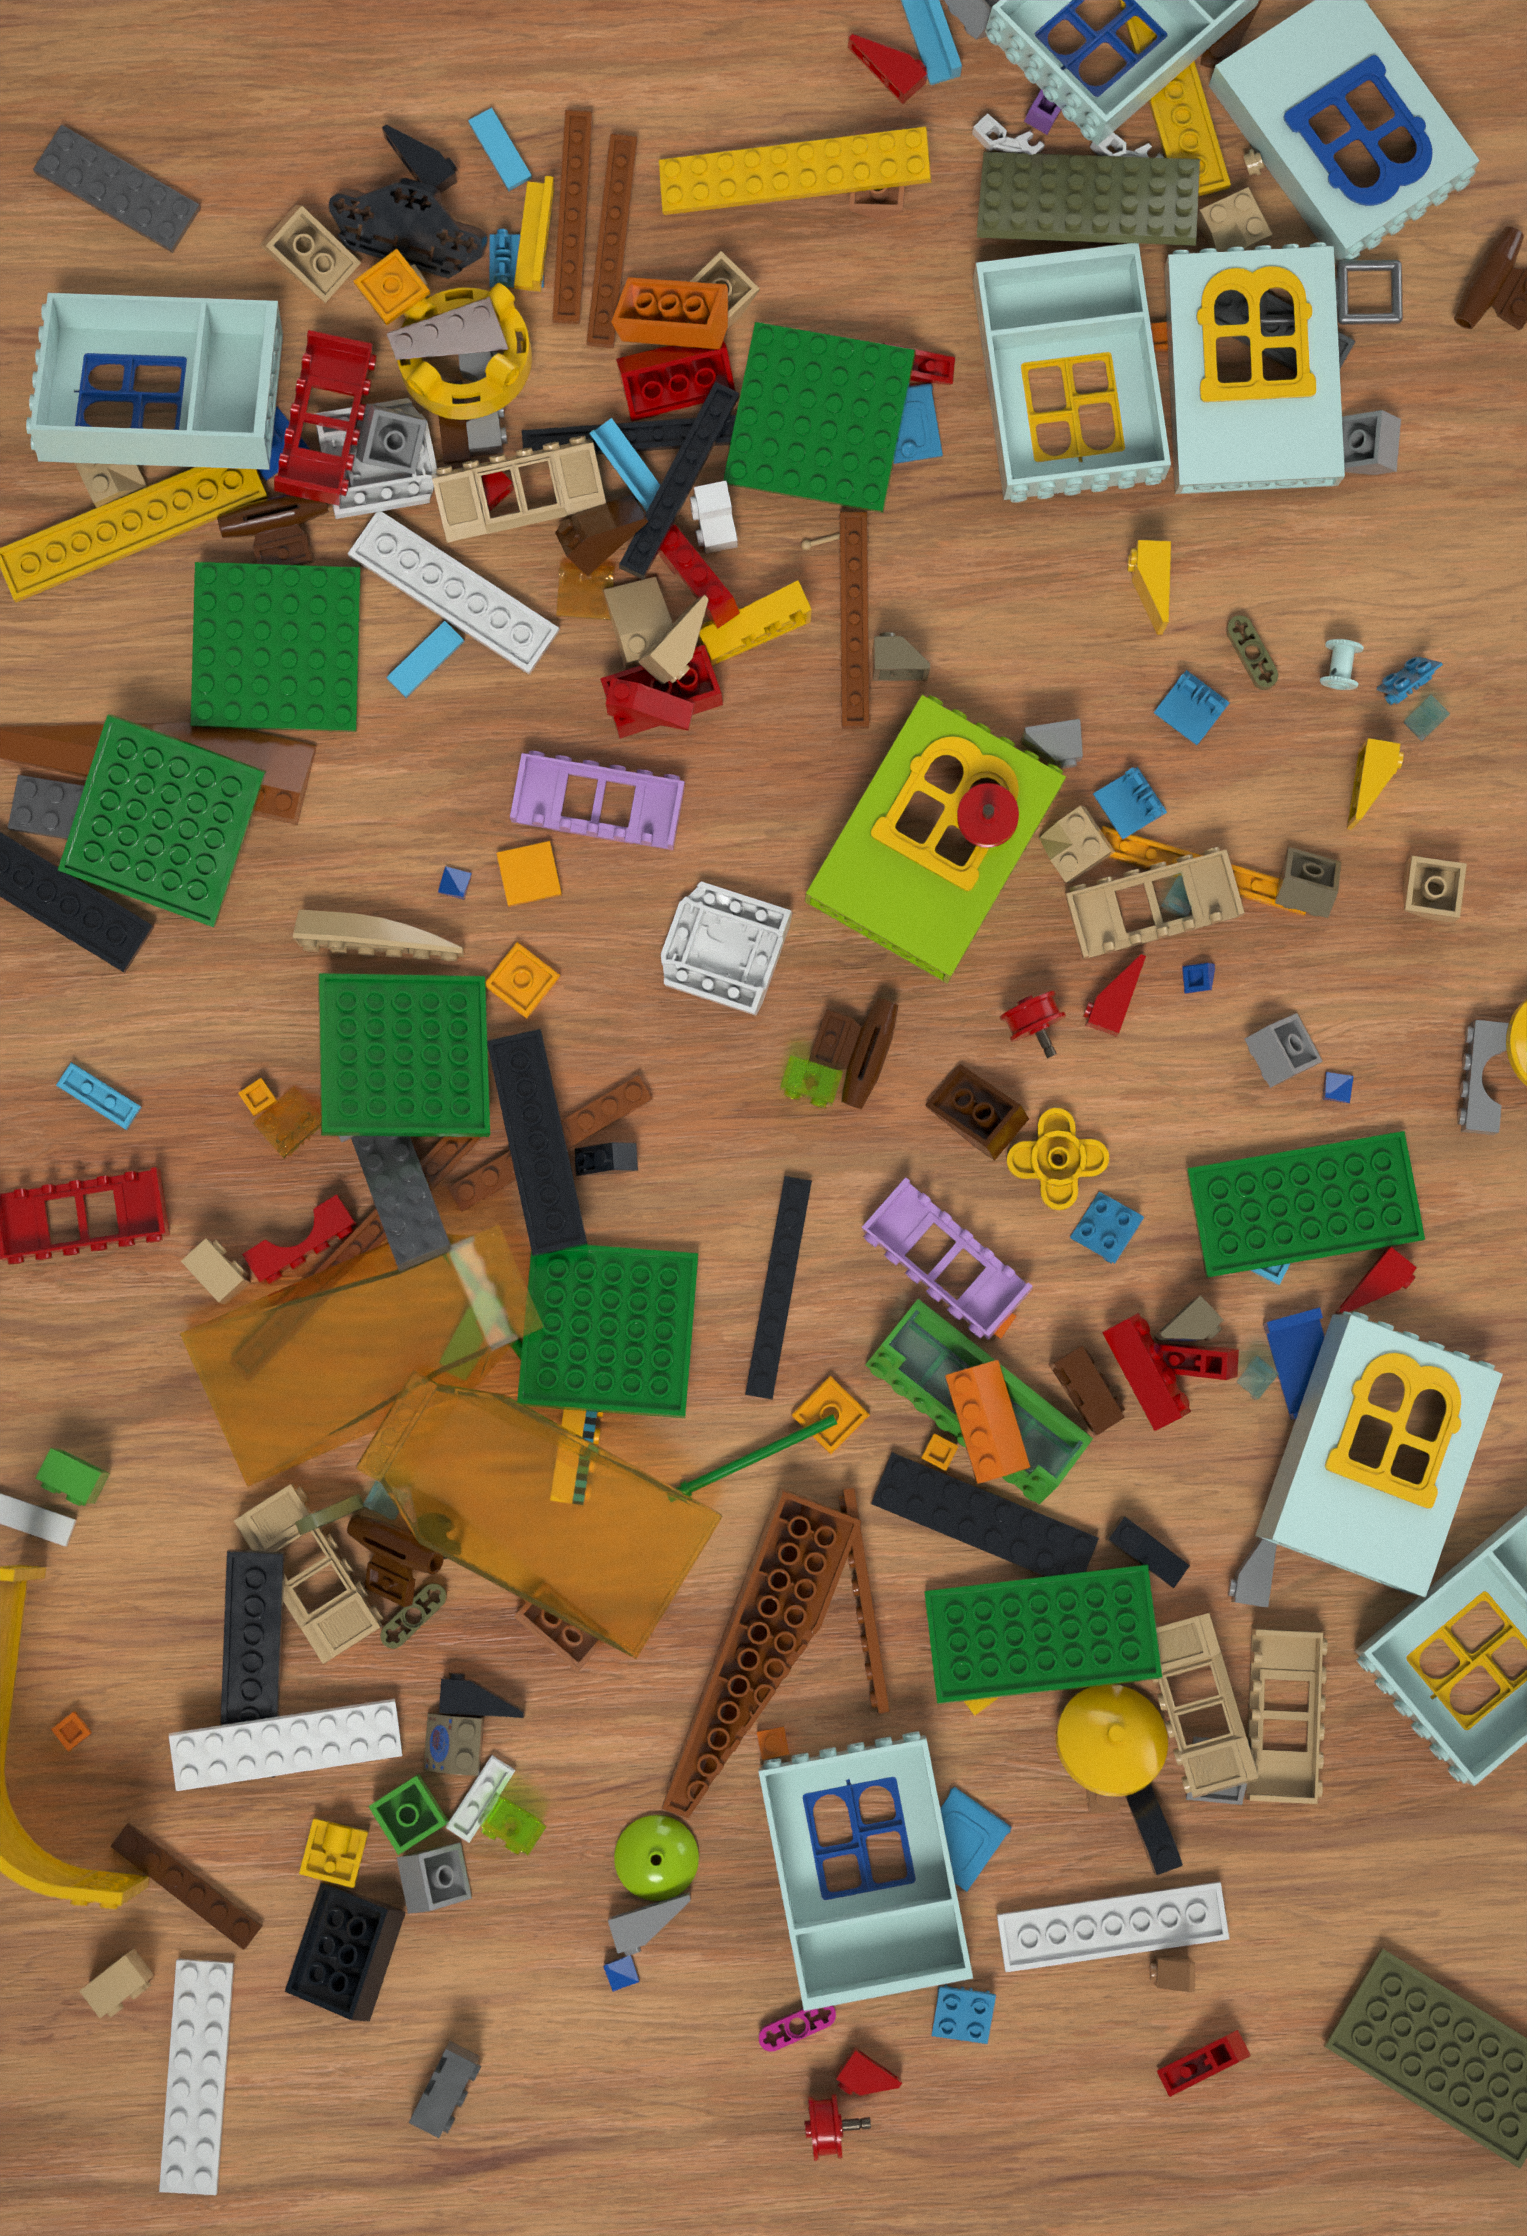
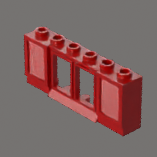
[274,330,377,506]
[0,1167,170,1265]

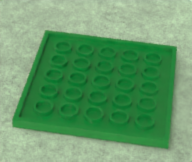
[723,322,916,513]
[190,562,361,732]
[58,714,267,927]
[318,973,490,1137]
[517,1245,699,1419]

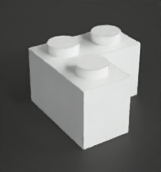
[690,481,738,554]

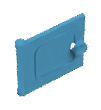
[894,383,943,464]
[940,1786,1012,1892]

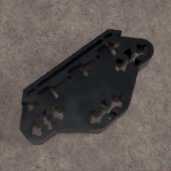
[329,178,488,279]

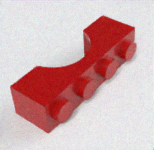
[658,524,740,629]
[242,1194,357,1285]

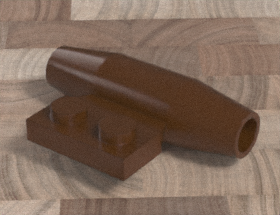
[1454,226,1527,330]
[217,494,329,565]
[808,998,899,1109]
[347,1515,444,1608]

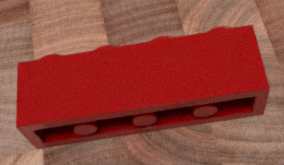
[1102,1313,1191,1431]

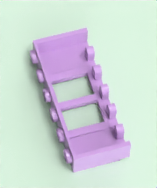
[510,751,685,850]
[862,1177,1033,1340]

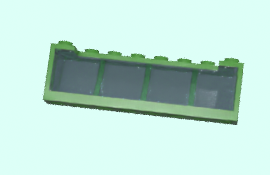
[865,1299,1093,1505]

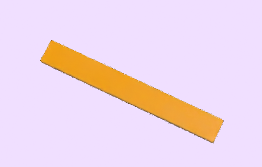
[1101,826,1306,916]

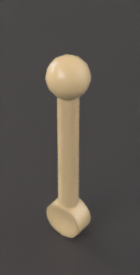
[801,533,840,551]

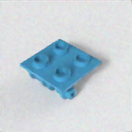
[489,229,544,288]
[1376,657,1443,705]
[1154,670,1230,746]
[1093,767,1167,840]
[1070,1192,1144,1264]
[931,1984,996,2044]

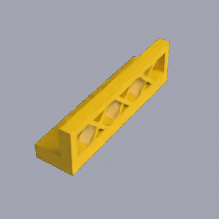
[514,176,555,292]

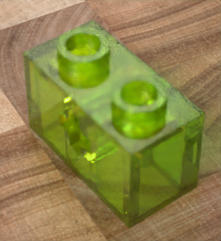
[780,1055,843,1109]
[478,1792,547,1855]

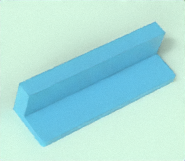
[901,0,962,85]
[589,418,661,512]

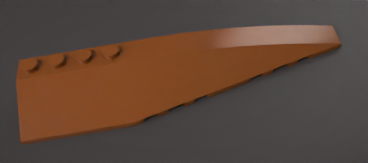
[0,722,317,825]
[662,1488,861,1818]

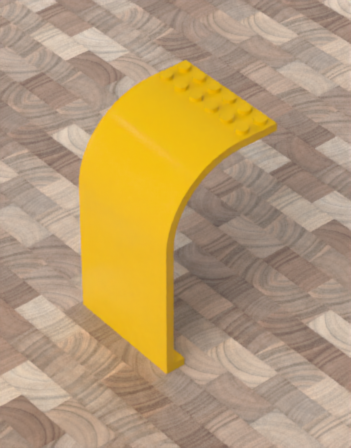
[0,1564,150,1909]

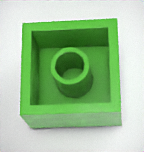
[35,1448,110,1506]
[368,1774,449,1855]

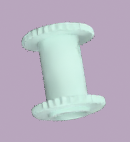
[1320,639,1364,690]

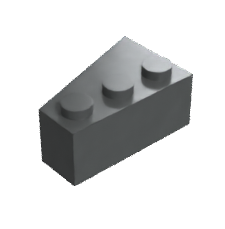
[409,2041,481,2138]

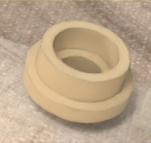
[1243,149,1264,176]

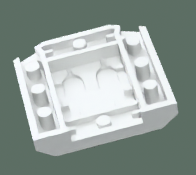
[315,398,437,519]
[661,881,792,1016]

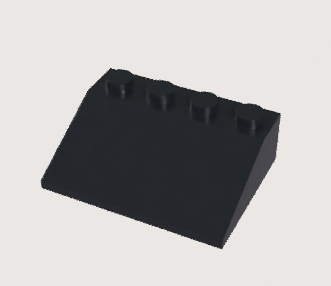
[285,1882,406,2022]

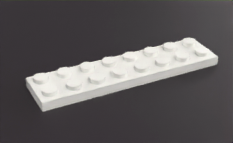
[348,511,560,675]
[169,1699,402,1791]
[996,1881,1229,1972]
[159,1959,234,2195]

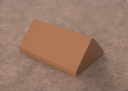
[849,130,905,221]
[514,1583,607,1673]

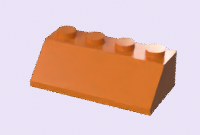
[611,277,728,349]
[944,1360,1030,1484]

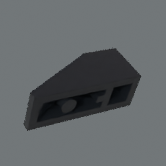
[382,125,458,193]
[1105,1516,1190,1588]
[439,1673,525,1718]
[1125,1783,1183,1875]

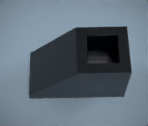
[574,1142,638,1176]

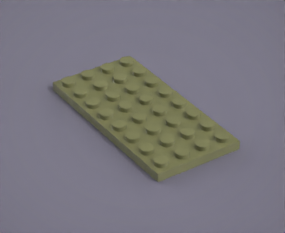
[977,152,1200,246]
[1323,1948,1527,2169]

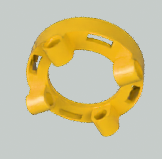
[397,283,532,420]

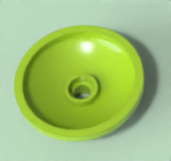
[614,1815,699,1901]

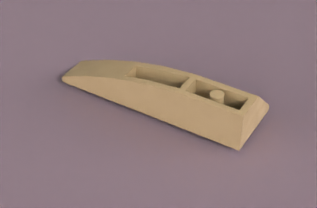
[293,910,464,961]

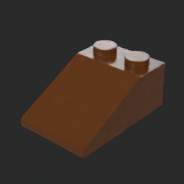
[555,494,648,576]
[925,1064,1029,1161]

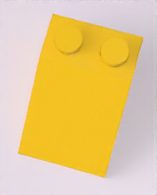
[1127,540,1171,635]
[1347,738,1404,830]

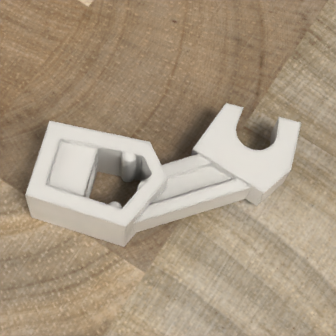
[972,113,1044,155]
[1090,132,1163,158]

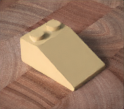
[260,205,361,303]
[603,577,673,669]
[638,595,708,685]

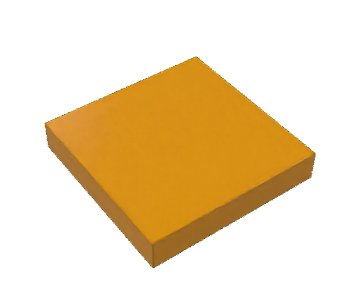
[353,249,431,326]
[496,841,562,907]
[485,942,561,1019]
[791,1376,870,1455]

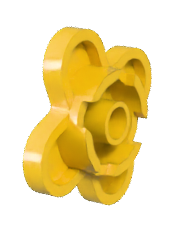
[1006,1108,1109,1211]

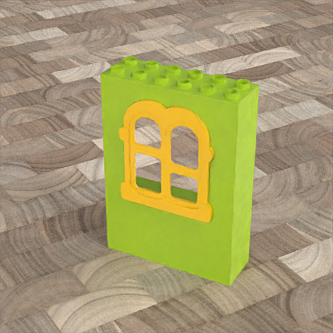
[805,695,1066,984]

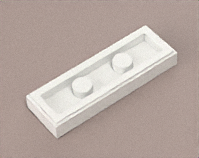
[0,1493,77,1546]
[446,1755,516,1843]

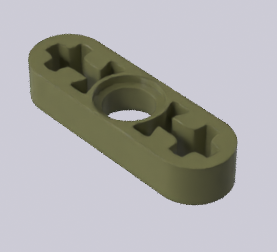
[1226,616,1278,690]
[295,1494,365,1535]
[380,1583,447,1649]

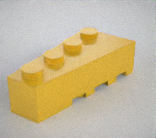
[698,580,812,666]

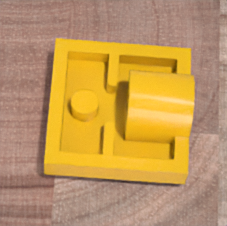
[299,1818,369,1888]

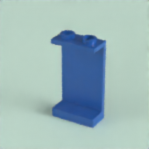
[1263,1307,1325,1420]

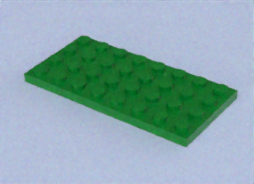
[1186,1131,1425,1278]
[924,1565,1163,1704]

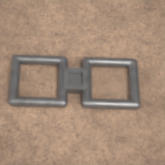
[1260,260,1403,326]

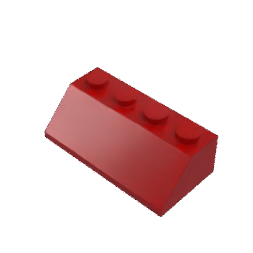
[616,339,735,421]
[600,645,723,739]

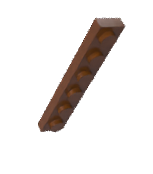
[110,1823,263,1950]

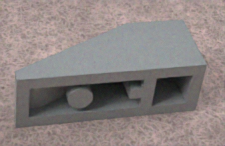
[1228,1538,1277,1607]
[608,1892,691,1956]

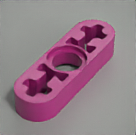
[759,2006,836,2052]

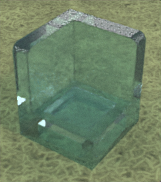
[1404,695,1450,741]
[1160,875,1192,918]
[1237,1356,1279,1400]
[363,1480,408,1520]

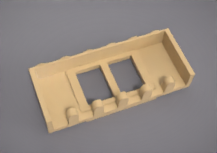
[431,436,606,543]
[1066,847,1244,960]
[234,1484,384,1664]
[1153,1613,1259,1798]
[1246,1629,1328,1804]

